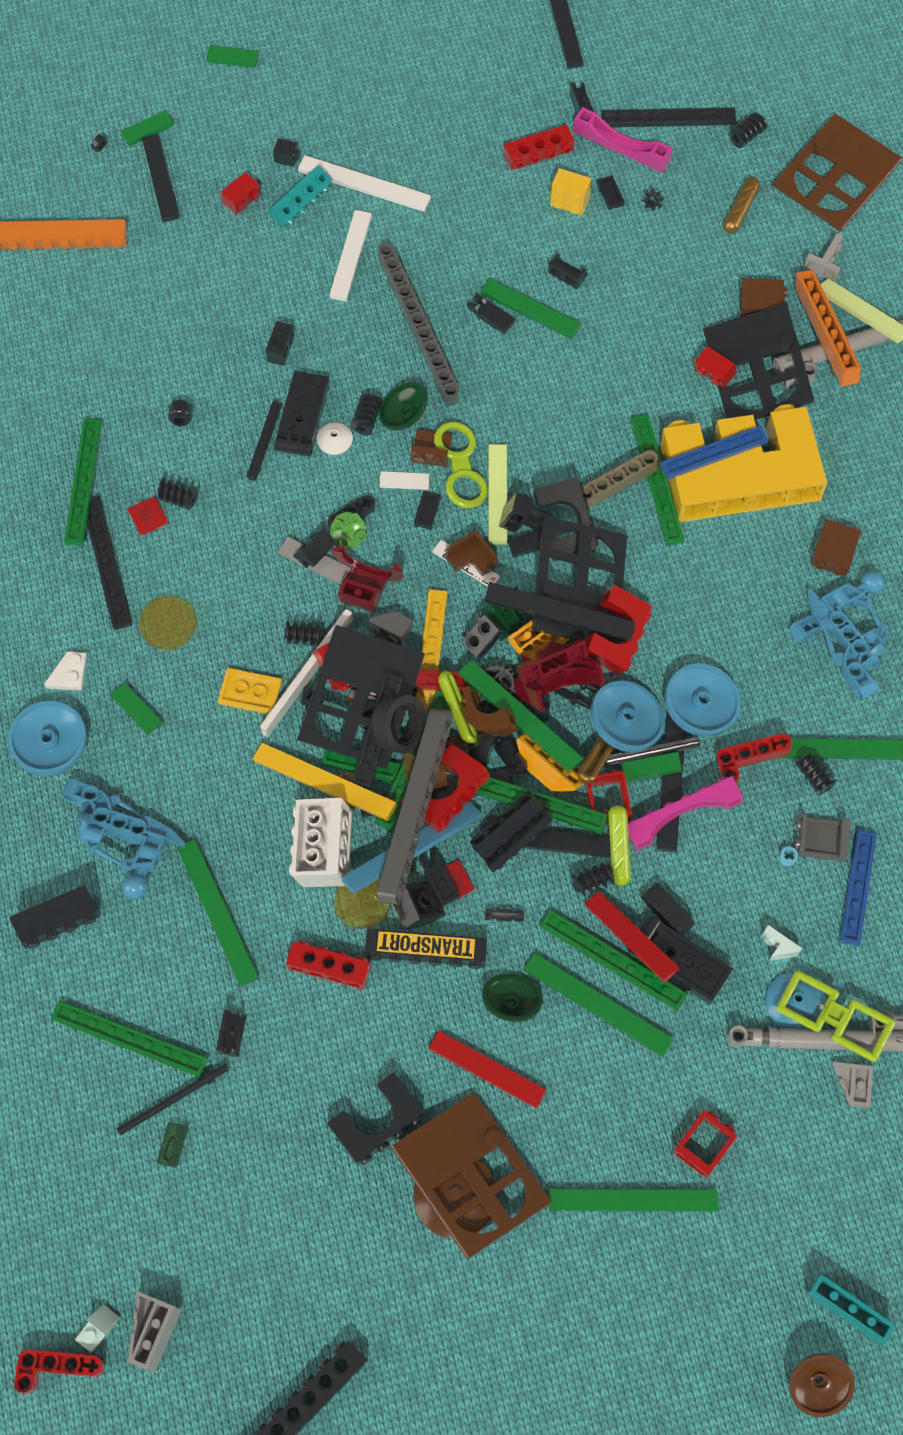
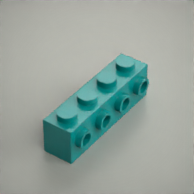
[267,165,332,228]
[806,1274,896,1346]

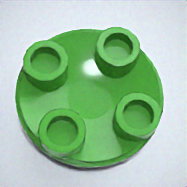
[330,512,366,549]

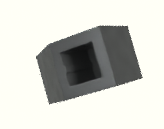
[369,612,413,646]

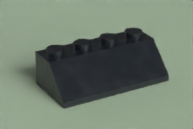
[9,885,100,949]

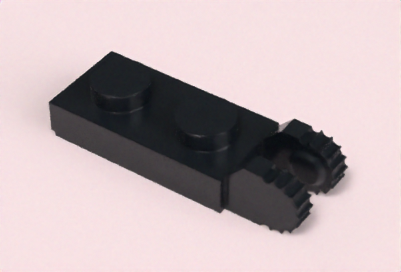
[467,295,515,334]
[418,852,460,907]

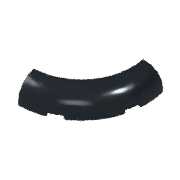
[470,701,550,769]

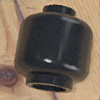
[168,400,192,427]

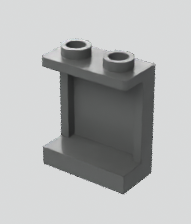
[794,813,850,862]

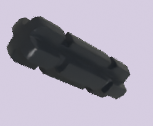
[485,909,524,922]

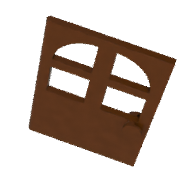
[773,113,903,232]
[391,1093,552,1260]

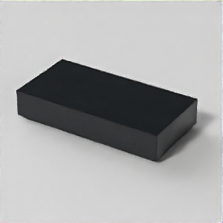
[596,175,625,210]
[414,492,441,530]
[507,530,541,558]

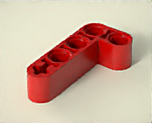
[717,734,792,786]
[14,1350,105,1394]

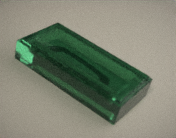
[156,1122,189,1168]

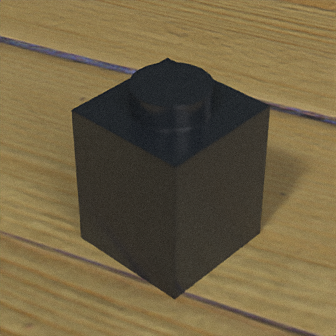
[273,138,300,167]

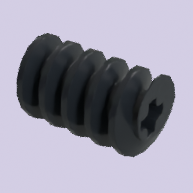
[730,112,767,148]
[351,394,383,436]
[157,477,199,510]
[284,620,324,646]
[796,753,837,796]
[570,862,615,897]

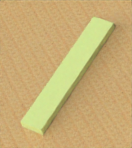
[821,278,903,343]
[488,444,507,545]

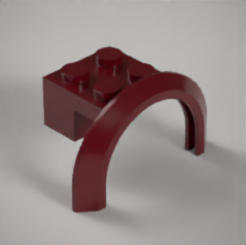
[331,546,404,613]

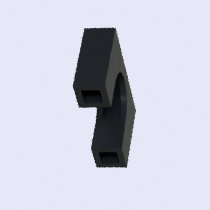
[533,477,599,562]
[327,1073,424,1166]

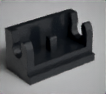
[569,82,594,115]
[548,254,588,289]
[293,528,336,568]
[216,1009,246,1057]

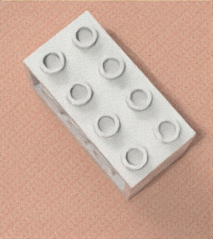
[289,798,353,887]

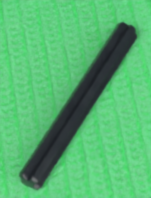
[247,401,282,481]
[606,736,700,766]

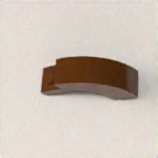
[460,686,518,736]

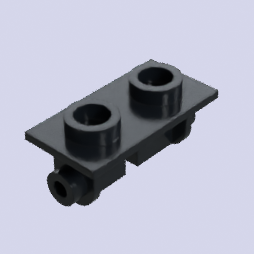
[494,738,528,776]

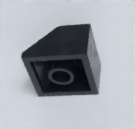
[393,881,446,930]

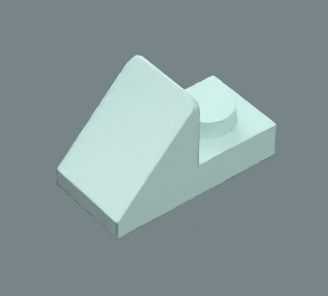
[761,925,802,961]
[75,1304,120,1354]

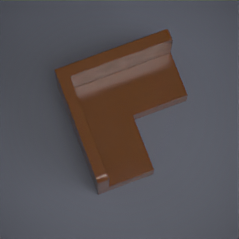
[445,530,498,576]

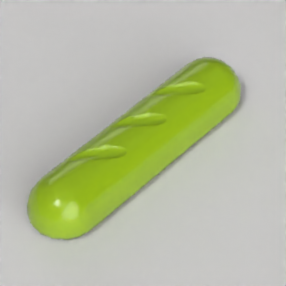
[438,671,478,744]
[608,805,631,886]

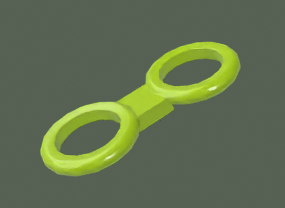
[434,422,488,509]

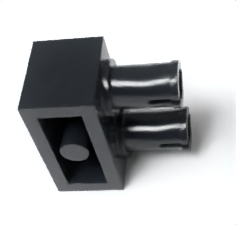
[499,492,548,533]

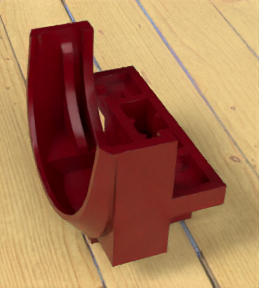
[513,639,605,711]

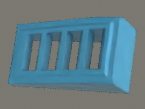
[789,614,822,643]

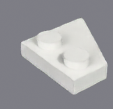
[45,652,87,691]

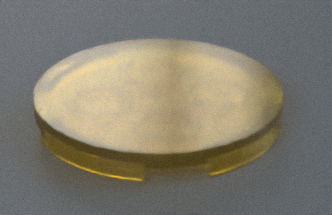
[139,597,196,650]
[334,878,391,929]

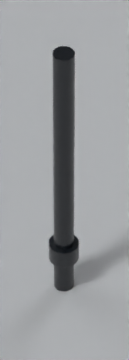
[116,1064,229,1136]

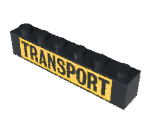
[365,929,487,969]

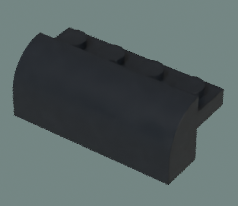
[470,790,553,873]

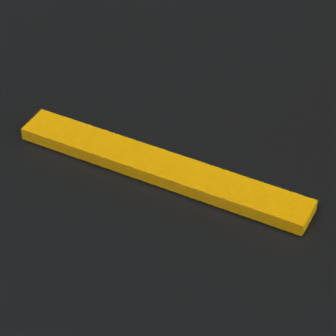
[416,589,448,713]
[253,743,397,821]

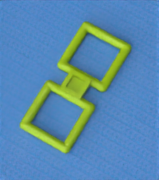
[776,970,895,1062]

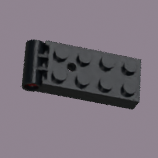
[274,371,330,457]
[627,916,733,1005]

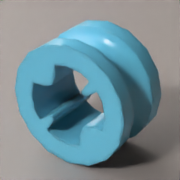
[779,846,798,866]

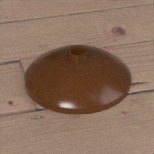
[789,1353,855,1417]

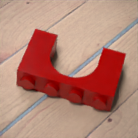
[585,585,652,675]
[401,744,490,834]

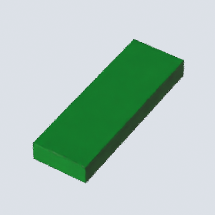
[206,45,259,68]
[121,110,174,147]
[110,683,163,735]
[621,752,682,783]

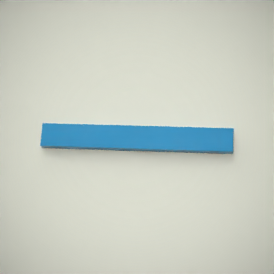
[341,802,482,894]

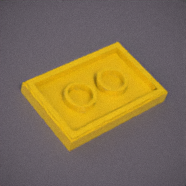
[217,667,283,714]

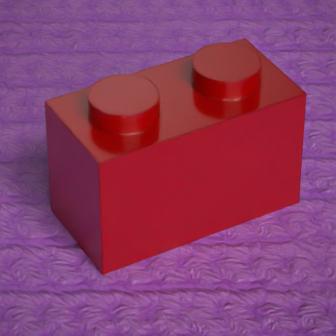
[220,172,261,214]
[694,346,737,388]

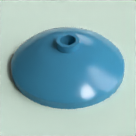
[765,972,826,1029]

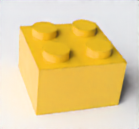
[550,168,592,216]

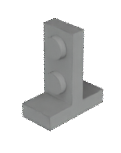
[804,233,844,282]

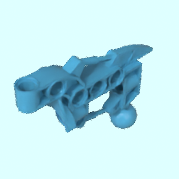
[807,571,887,700]
[60,779,185,900]

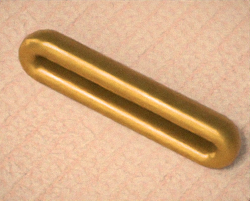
[723,177,760,234]
[577,736,614,784]

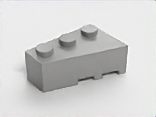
[128,1291,181,1373]

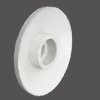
[317,422,353,455]

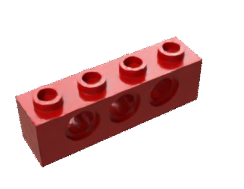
[504,124,575,170]
[286,941,371,990]

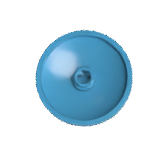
[665,663,741,737]
[590,681,665,752]
[8,701,87,775]

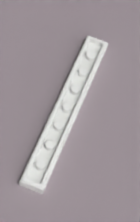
[298,155,431,212]
[260,609,353,737]

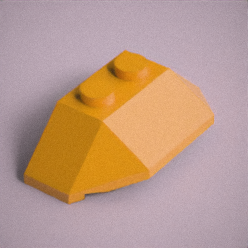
[507,621,569,655]
[516,734,585,791]

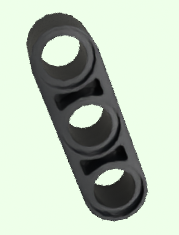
[641,883,695,936]

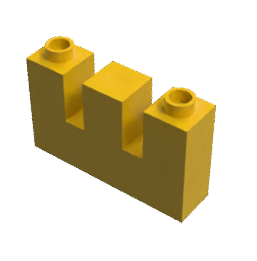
[660,404,827,522]

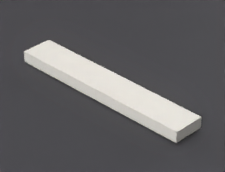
[330,210,372,302]

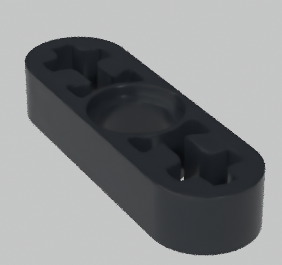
[328,495,375,530]

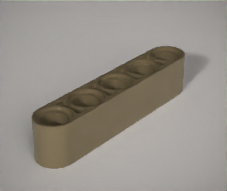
[582,451,658,508]

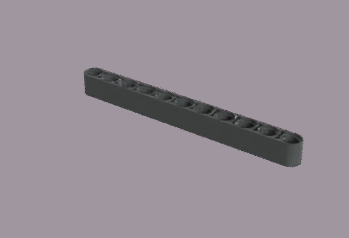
[378,243,459,406]
[377,709,453,905]

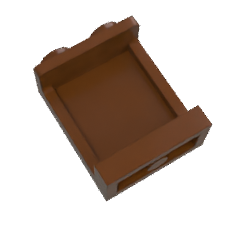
[740,279,788,317]
[811,519,862,576]

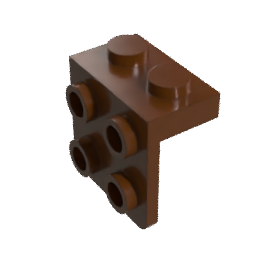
[411,430,452,467]

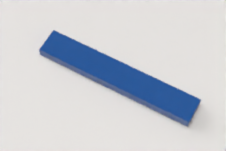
[660,425,769,480]
[839,829,877,946]

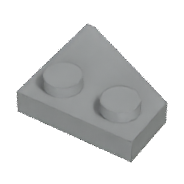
[833,1062,873,1109]

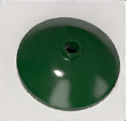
[379,382,428,431]
[482,974,543,1022]

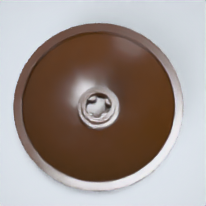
[413,1160,497,1240]

